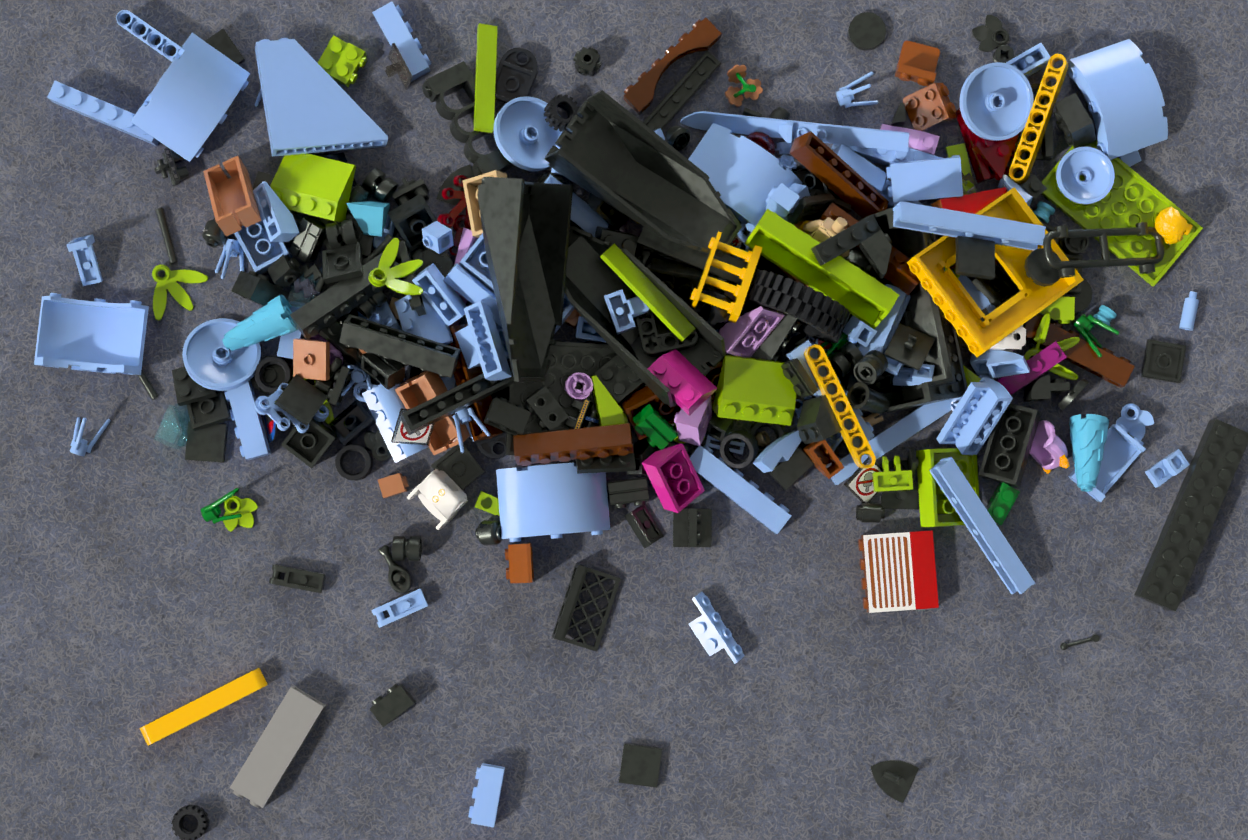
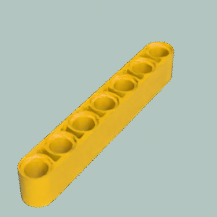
[1009,54,1069,184]
[804,344,876,469]
[139,668,268,746]

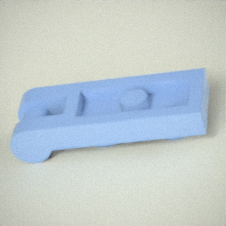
[371,588,428,628]

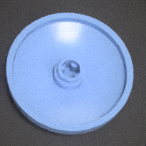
[960,62,1034,141]
[494,96,562,171]
[182,318,261,391]

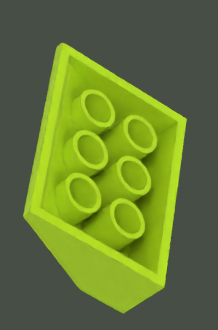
[270,153,356,222]
[712,355,796,426]
[916,448,979,527]

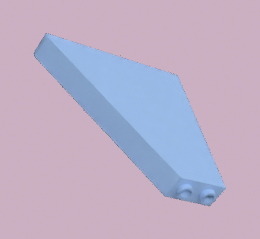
[255,38,388,157]

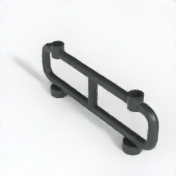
[1043,222,1164,278]

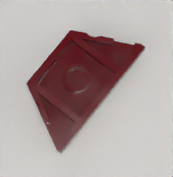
[972,133,1019,180]

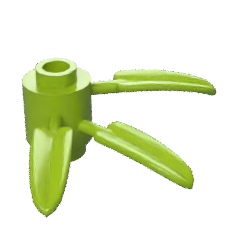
[1024,313,1080,380]

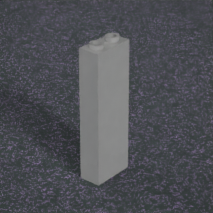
[230,686,327,808]

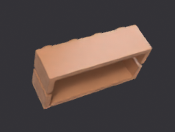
[203,156,261,236]
[395,371,470,455]

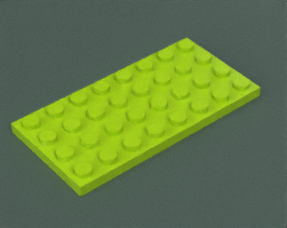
[1042,139,1203,287]

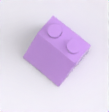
[674,396,713,446]

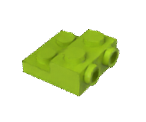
[318,35,367,87]

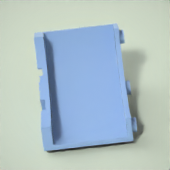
[131,33,250,162]
[1068,39,1168,160]
[688,123,802,226]
[34,293,149,375]
[496,462,610,542]

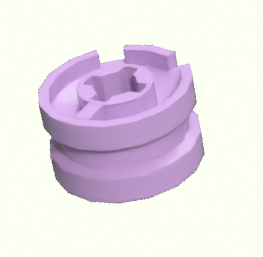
[565,372,593,400]

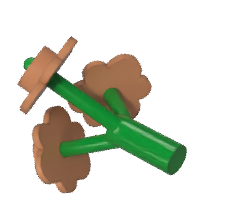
[725,65,763,107]

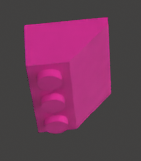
[647,349,717,416]
[642,444,705,513]

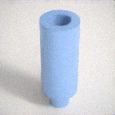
[1179,291,1199,331]

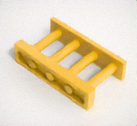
[690,231,762,323]

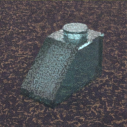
[154,404,187,449]

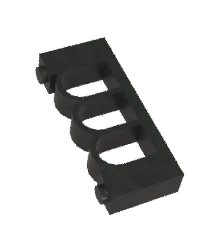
[422,61,515,176]

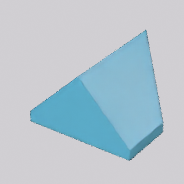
[346,201,390,237]

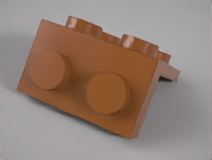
[894,40,940,86]
[903,83,957,131]

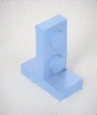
[67,234,103,286]

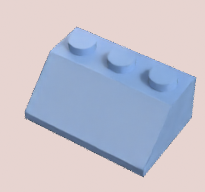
[394,294,453,345]

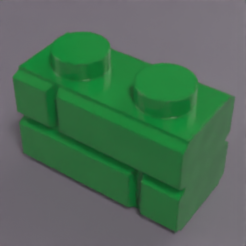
[633,404,678,450]
[986,482,1020,526]

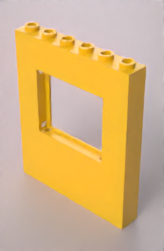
[907,187,1084,357]

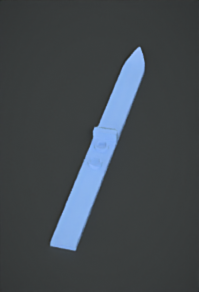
[680,111,910,152]

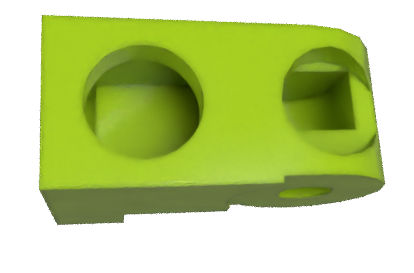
[475,491,500,516]

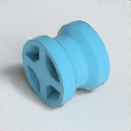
[1033,201,1055,224]
[1093,305,1117,326]

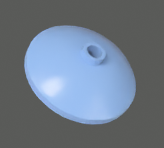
[1056,147,1115,204]

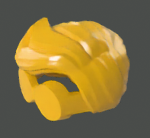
[1155,206,1193,245]

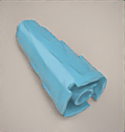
[222,295,298,351]
[1069,414,1109,492]

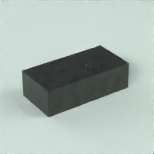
[978,403,1041,488]

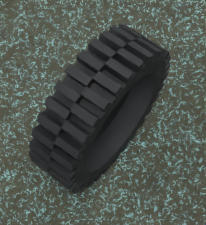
[744,270,851,343]

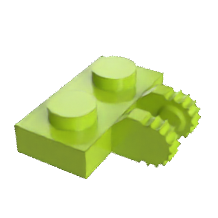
[872,456,913,492]

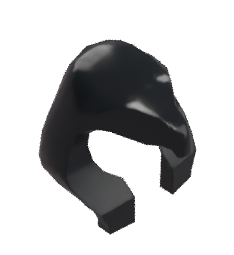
[689,290,734,330]

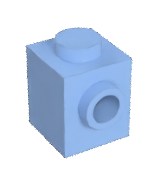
[422,221,454,254]
[843,315,877,347]

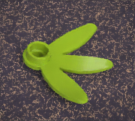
[368,238,424,295]
[152,264,208,321]

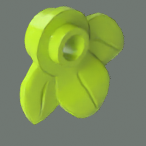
[223,496,258,532]

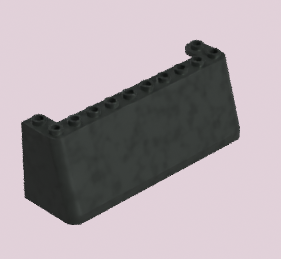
[857,208,967,413]

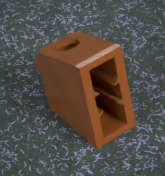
[803,440,845,479]

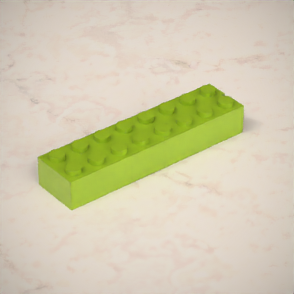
[744,209,899,329]

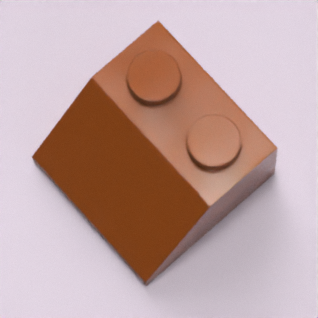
[505,543,534,583]

